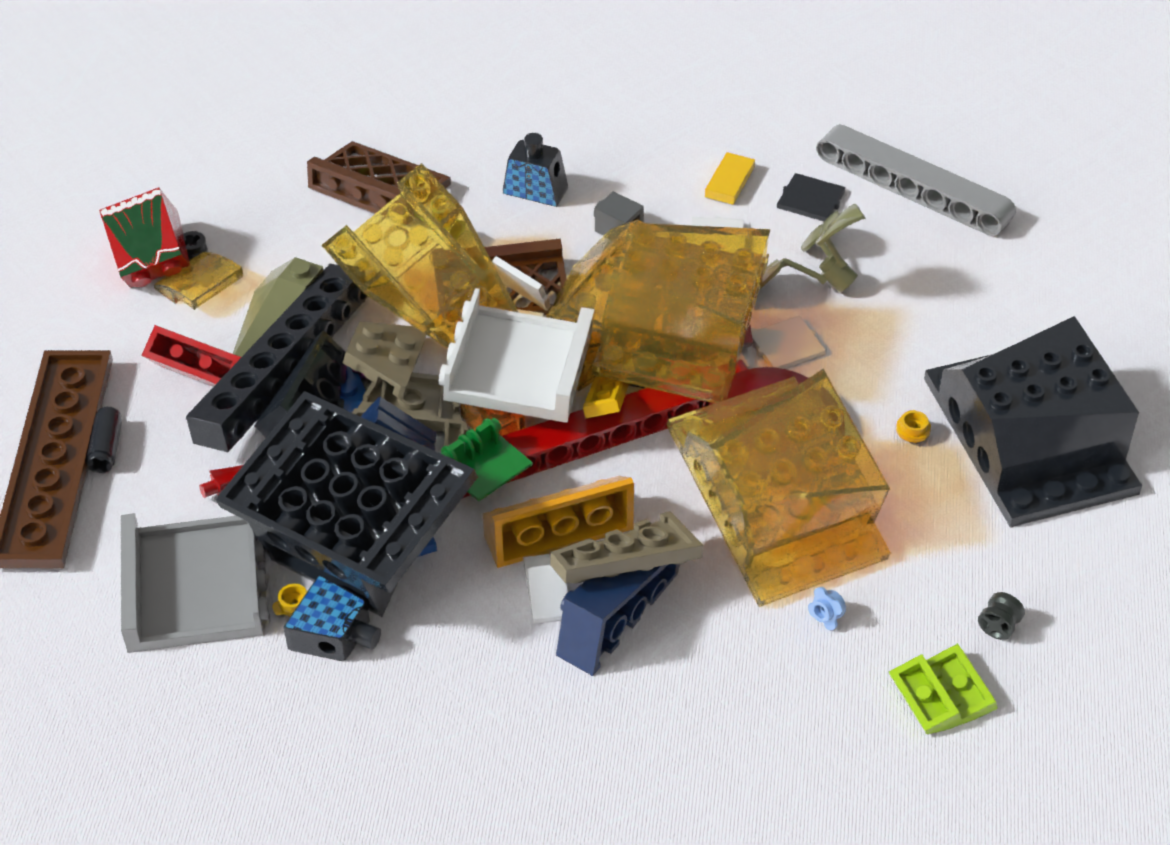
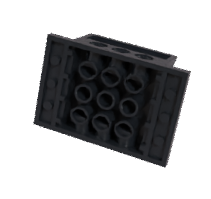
[924,316,1142,527]
[215,391,478,617]

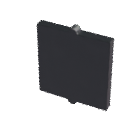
[777,173,846,222]

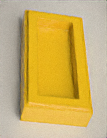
[705,152,755,205]

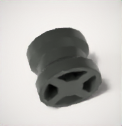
[978,592,1025,640]

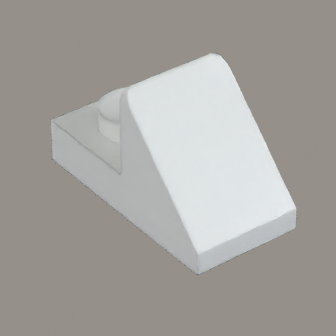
[523,554,567,624]

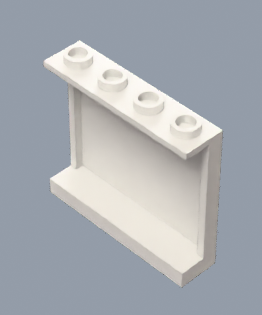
[439,288,595,423]

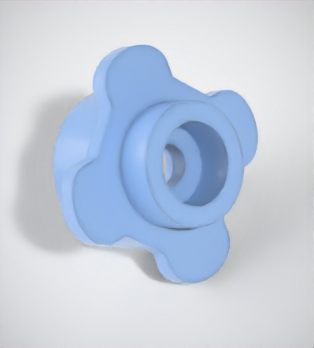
[808,587,846,630]

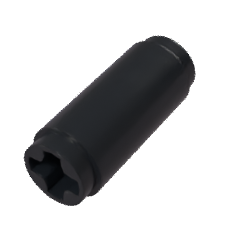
[86,407,122,473]

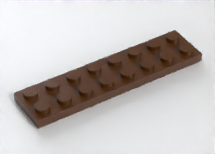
[0,350,113,568]

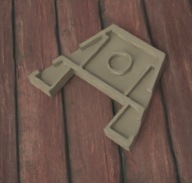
[352,372,468,447]

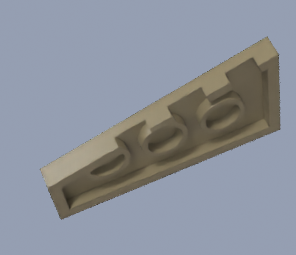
[550,511,703,584]

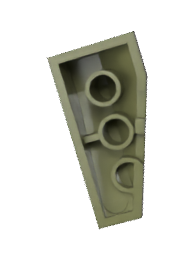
[233,257,324,357]

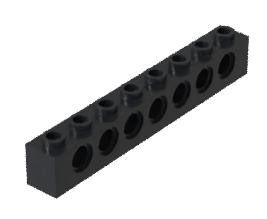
[186,263,368,452]

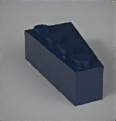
[556,564,680,676]

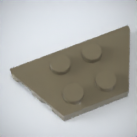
[343,321,429,399]

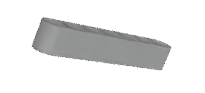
[816,124,1016,236]

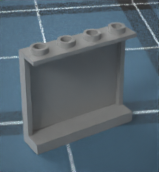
[121,513,269,653]

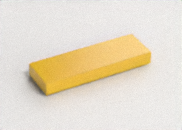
[583,371,630,419]

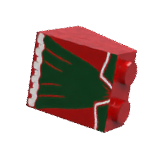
[99,187,190,288]

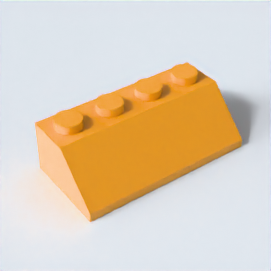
[482,476,634,568]

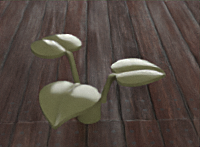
[744,204,866,309]

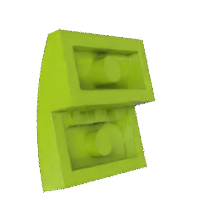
[889,643,998,735]

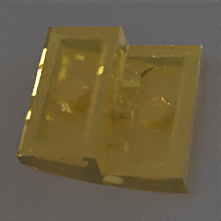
[154,252,243,310]

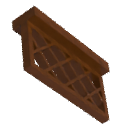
[307,141,451,226]
[433,238,572,327]

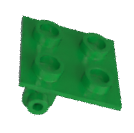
[441,418,533,502]

